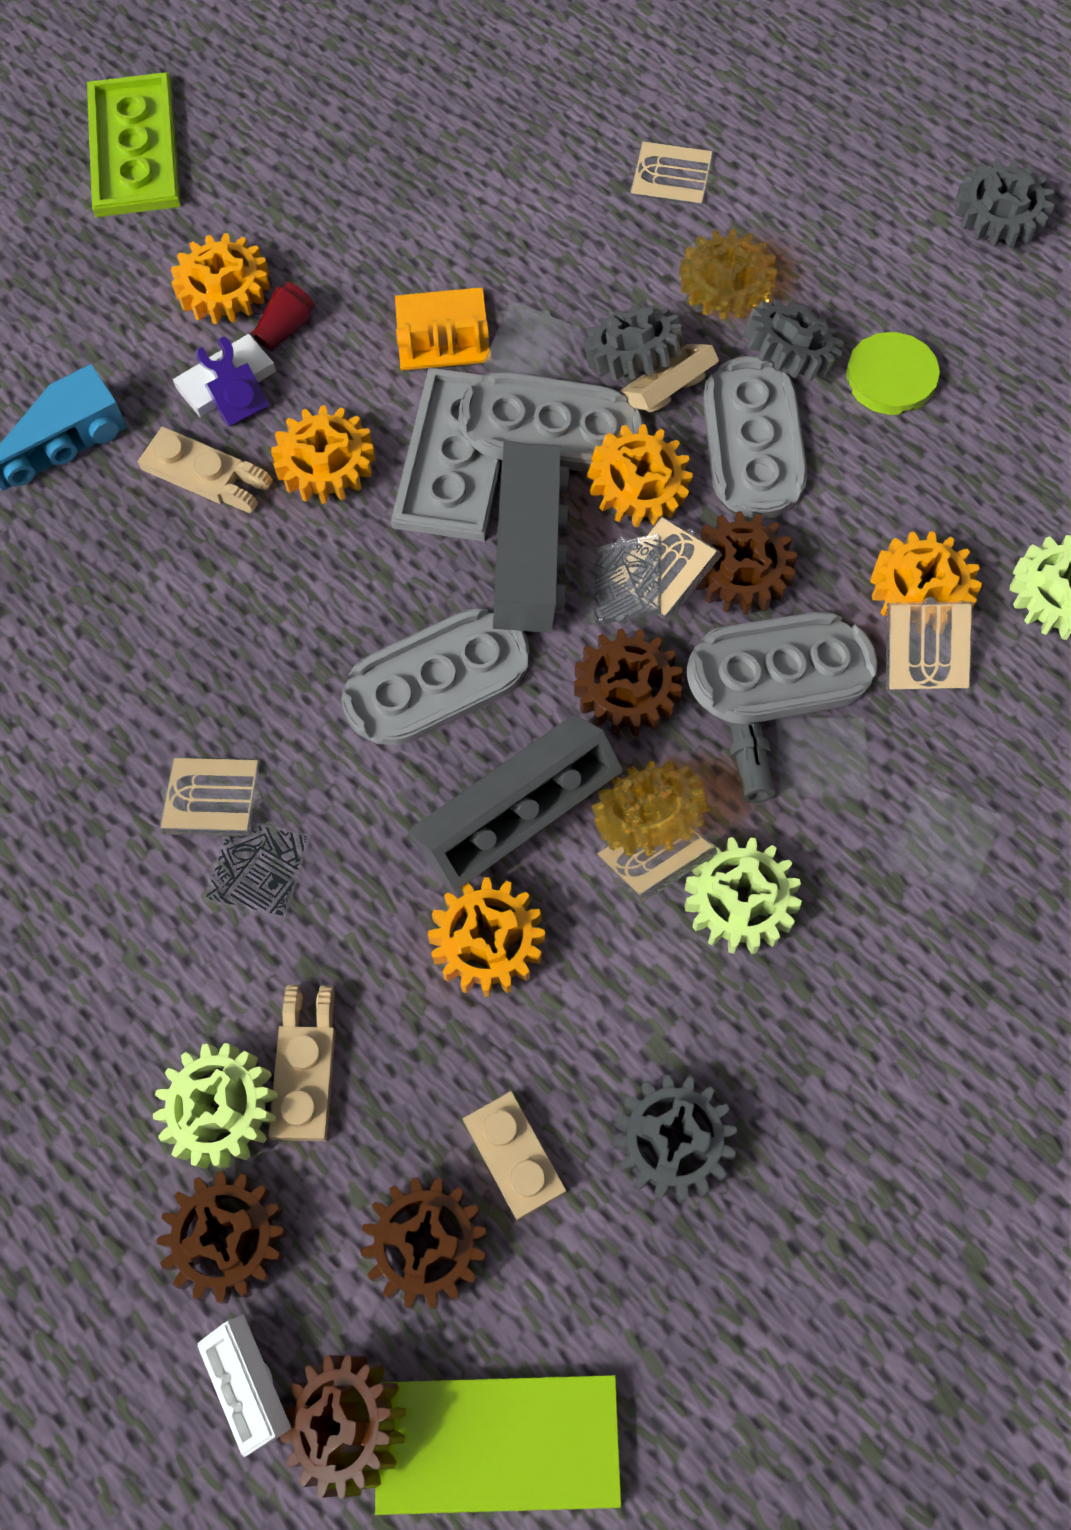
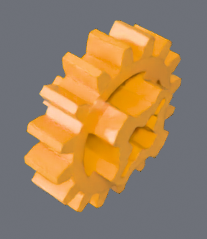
[171,233,270,324]
[271,405,375,504]
[587,424,693,527]
[870,531,982,635]
[428,877,545,997]

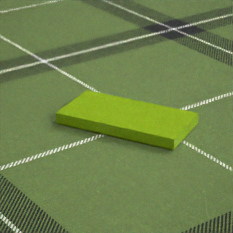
[87,72,181,217]
[375,1375,621,1515]

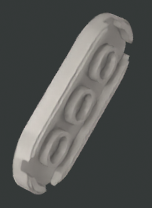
[703,356,807,519]
[458,372,644,472]
[341,609,529,745]
[687,612,878,724]

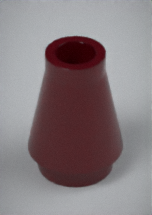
[251,282,315,351]

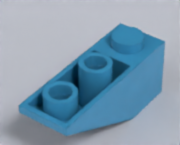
[0,364,127,491]

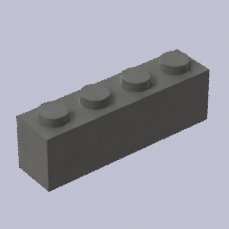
[493,442,569,633]
[407,714,623,891]

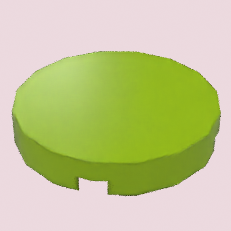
[846,332,940,415]

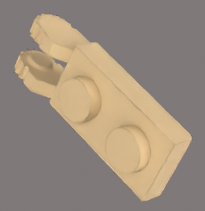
[137,426,273,514]
[268,985,336,1142]

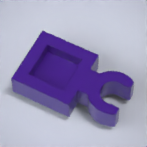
[195,336,269,426]

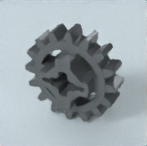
[955,159,1055,247]
[743,299,843,380]
[583,305,685,380]
[613,1075,737,1203]

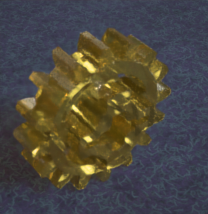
[679,229,778,320]
[592,761,709,857]

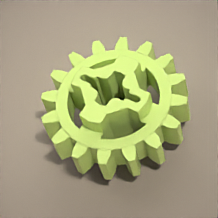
[1010,535,1071,640]
[684,837,802,954]
[153,1043,278,1169]

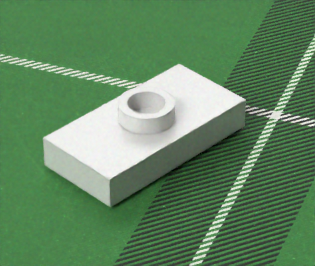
[173,334,276,418]
[197,1314,292,1457]

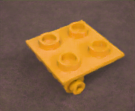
[395,287,491,371]

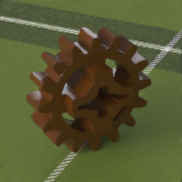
[691,511,797,615]
[574,628,683,736]
[157,1171,287,1304]
[360,1177,487,1310]
[280,1355,406,1498]

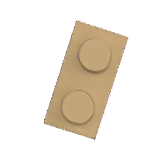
[619,344,719,412]
[462,1091,566,1221]

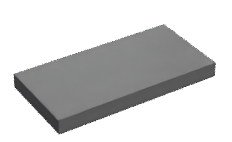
[391,368,502,542]

